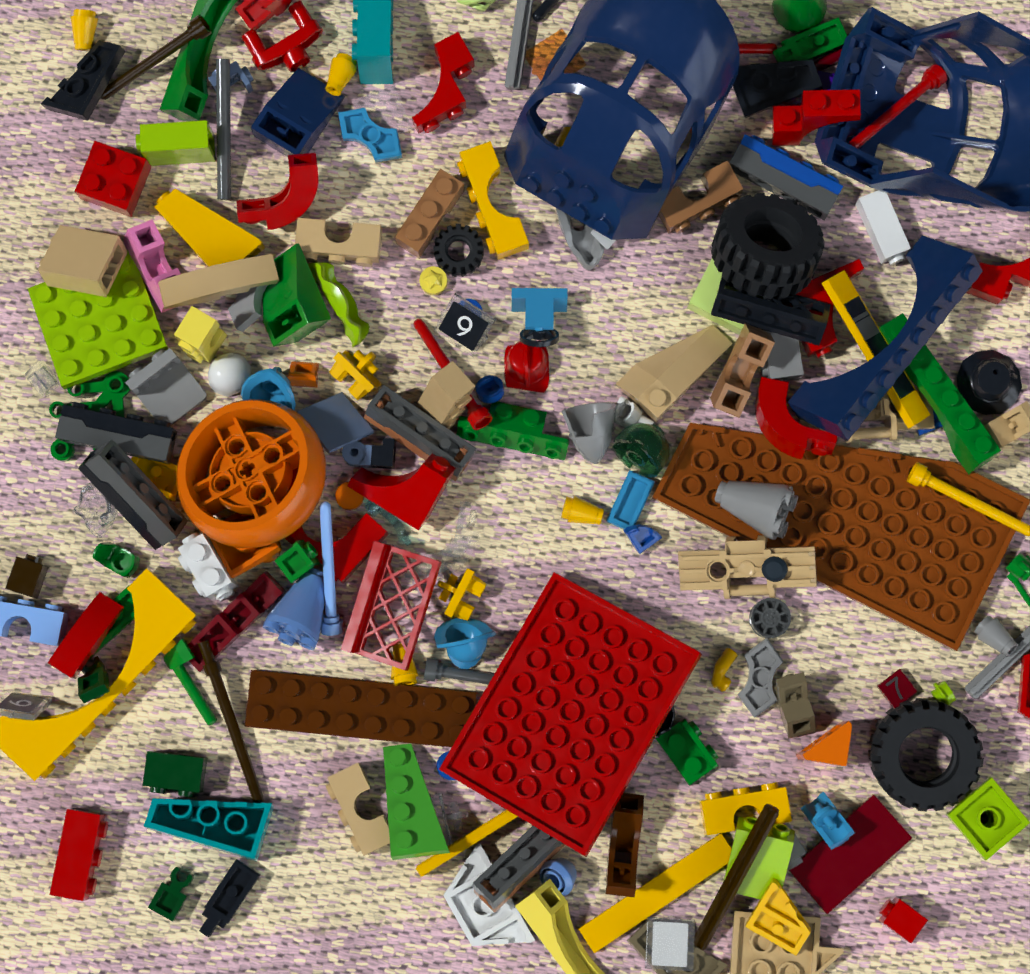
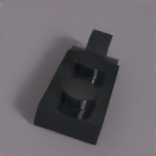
[199,859,261,938]

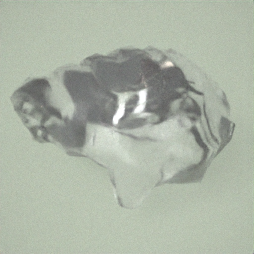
[73,482,118,538]

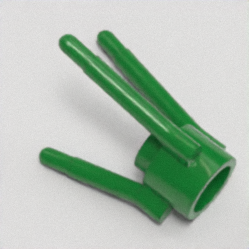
[1005,552,1030,607]

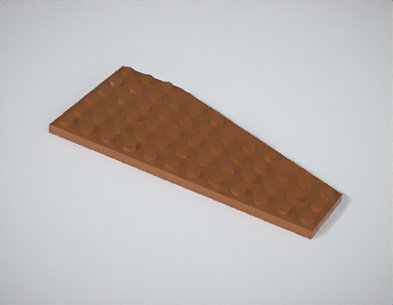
[652,423,1030,652]

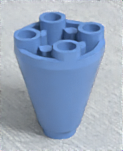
[263,568,325,650]

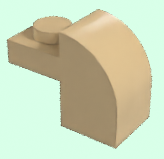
[983,401,1030,448]

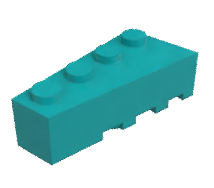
[352,0,393,84]
[144,798,274,862]

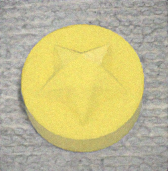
[419,266,447,295]

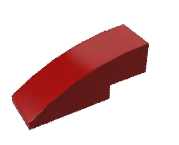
[48,592,124,679]

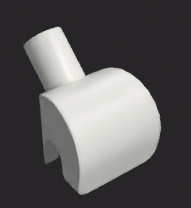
[614,396,654,431]

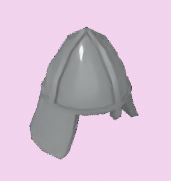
[562,402,616,464]

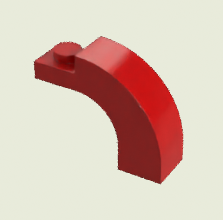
[236,153,318,230]
[755,377,837,460]

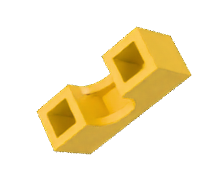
[699,782,792,835]

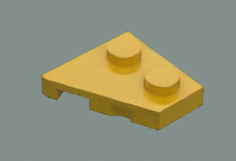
[745,878,811,956]

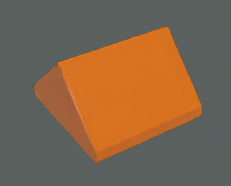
[796,721,852,766]

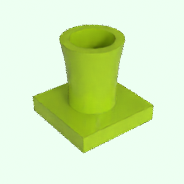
[946,777,1030,860]

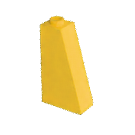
[154,189,265,267]

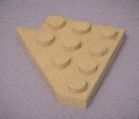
[730,910,844,974]

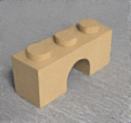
[295,218,382,267]
[325,762,390,856]

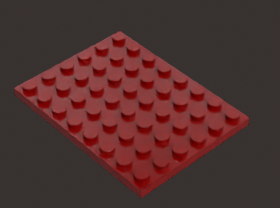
[439,572,702,857]

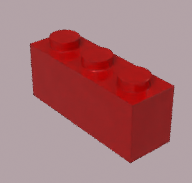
[49,808,108,901]

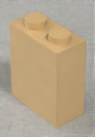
[38,225,128,297]

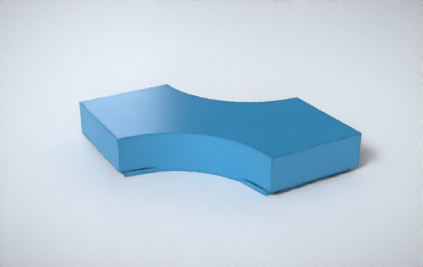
[338,108,402,163]

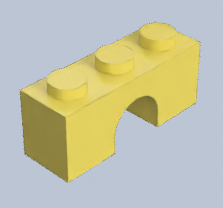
[174,306,227,364]

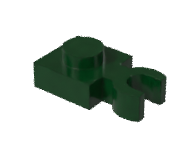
[77,656,110,703]
[148,866,194,922]

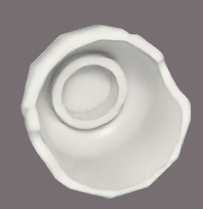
[208,352,252,397]

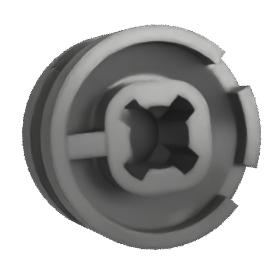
[749,598,791,639]

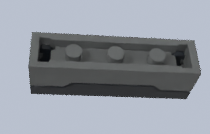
[55,402,177,464]
[78,439,188,550]

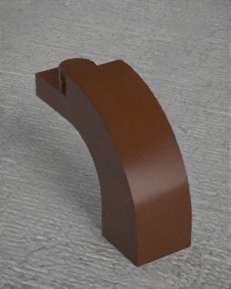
[606,793,644,897]

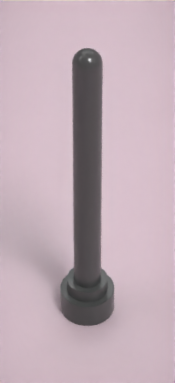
[423,658,494,684]

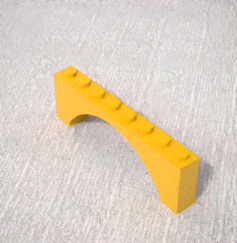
[0,567,197,781]

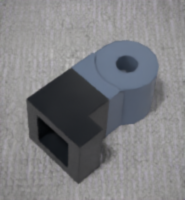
[342,438,396,469]

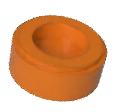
[335,482,364,511]

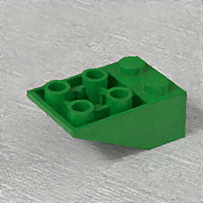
[262,243,331,347]

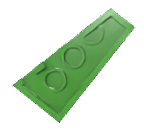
[383,743,450,860]

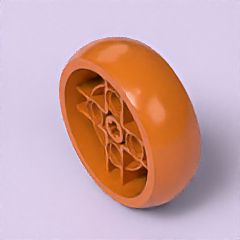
[176,399,326,548]

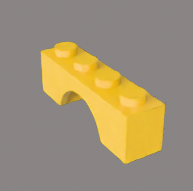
[457,141,529,260]

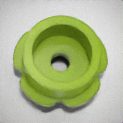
[931,681,956,705]

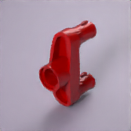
[241,1,323,72]

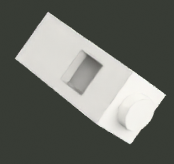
[855,190,911,265]

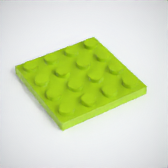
[27,250,169,390]

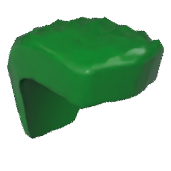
[93,542,140,578]

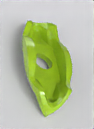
[308,262,370,347]

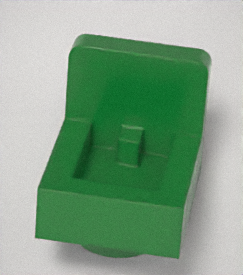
[274,539,320,583]

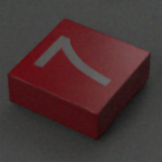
[877,669,917,709]

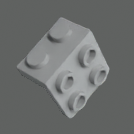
[125,348,207,426]

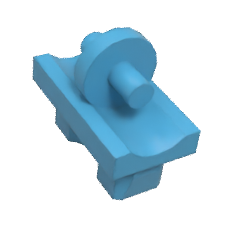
[801,792,855,850]

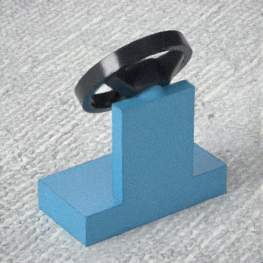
[512,288,568,347]

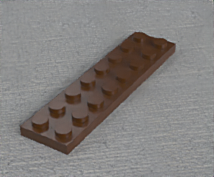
[245,670,477,747]

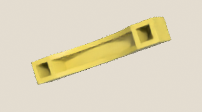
[515,879,605,974]

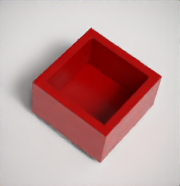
[74,141,151,217]

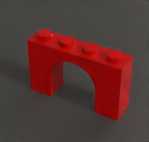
[283,467,389,584]

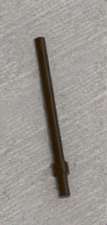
[198,640,265,803]

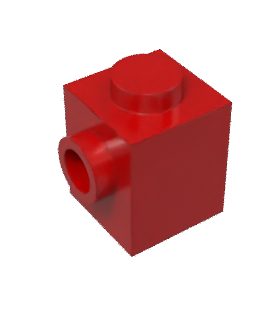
[879,897,928,943]

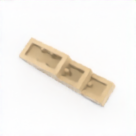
[158,254,279,309]

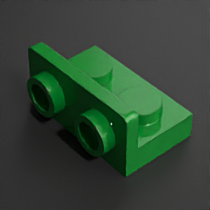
[656,719,719,786]

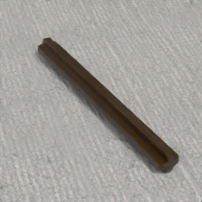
[692,804,779,950]

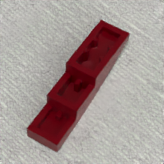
[188,571,286,672]

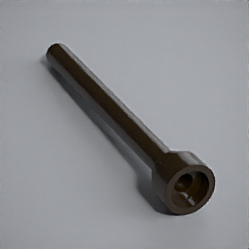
[101,15,212,100]

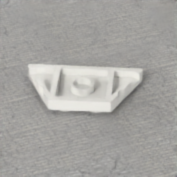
[443,843,535,946]

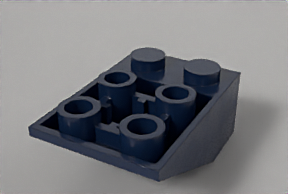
[251,68,345,157]

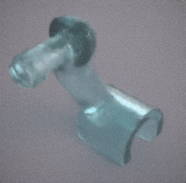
[364,500,411,546]

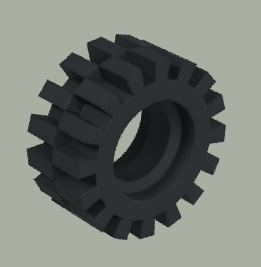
[434,224,484,277]

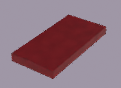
[788,794,912,914]

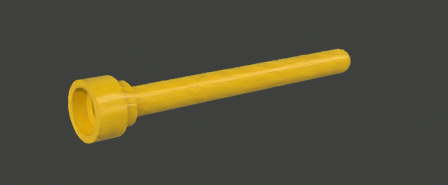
[907,462,1030,536]

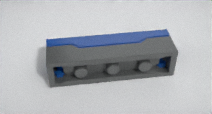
[729,134,843,221]

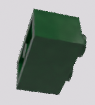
[142,751,208,797]

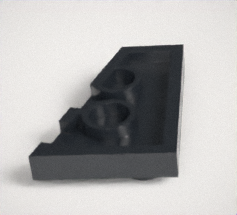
[41,40,125,121]
[733,60,823,118]

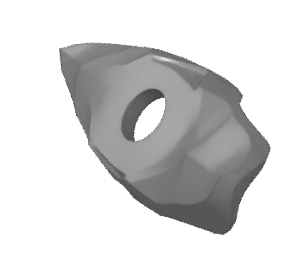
[556,208,604,270]

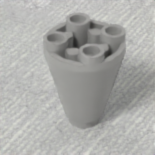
[715,480,798,540]

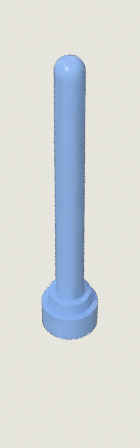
[319,501,344,636]

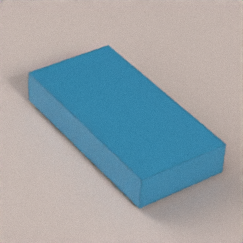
[606,470,655,530]

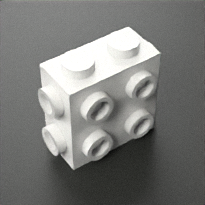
[178,533,238,602]

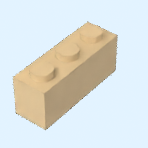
[416,361,475,429]

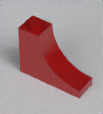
[782,259,864,358]
[347,453,456,531]

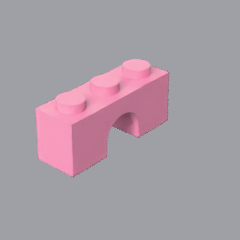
[123,219,181,313]

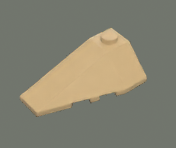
[616,325,733,423]

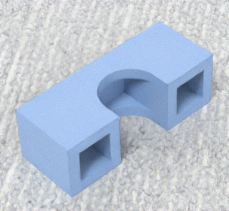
[0,596,69,646]

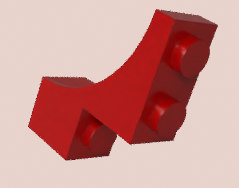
[412,32,475,134]
[772,90,861,146]
[966,258,1030,304]

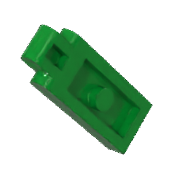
[773,17,847,63]

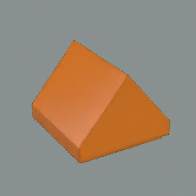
[288,361,319,388]

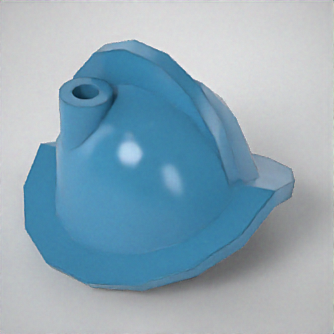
[241,367,296,411]
[434,618,496,669]

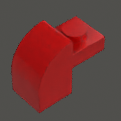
[235,0,292,31]

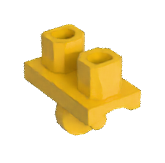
[329,350,383,400]
[436,568,487,621]

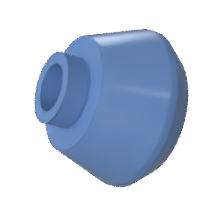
[540,858,577,896]

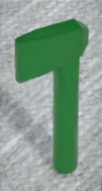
[164,639,217,726]

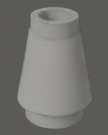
[975,616,1018,657]

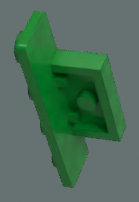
[456,402,569,460]

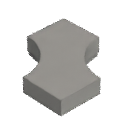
[228,254,267,332]
[737,638,783,718]

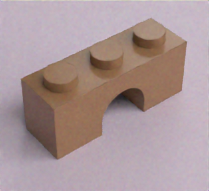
[658,161,743,234]
[395,168,465,259]
[710,323,775,418]

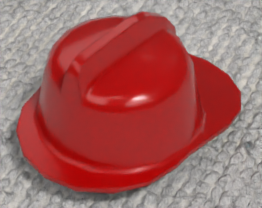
[504,340,549,393]

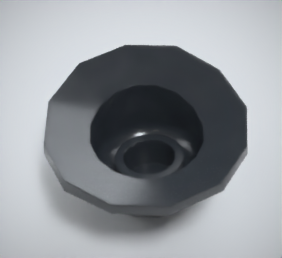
[957,350,1022,415]

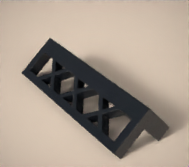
[711,277,831,346]

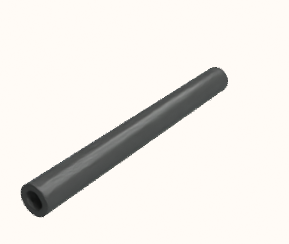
[216,59,231,199]

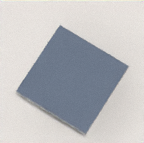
[297,392,374,454]

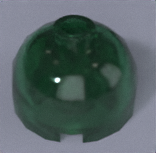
[613,423,670,478]

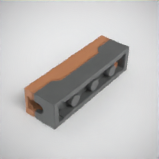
[364,385,477,481]
[473,826,565,913]

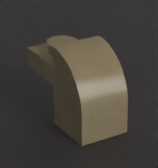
[774,672,816,739]

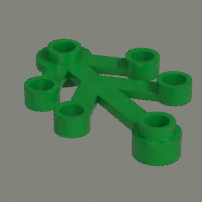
[49,371,130,462]

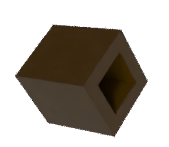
[5,554,49,599]

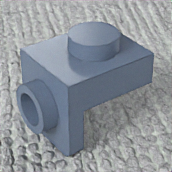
[208,61,254,93]

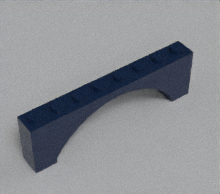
[788,235,983,441]

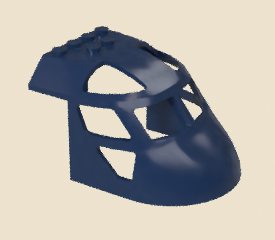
[504,0,740,240]
[815,7,1030,212]

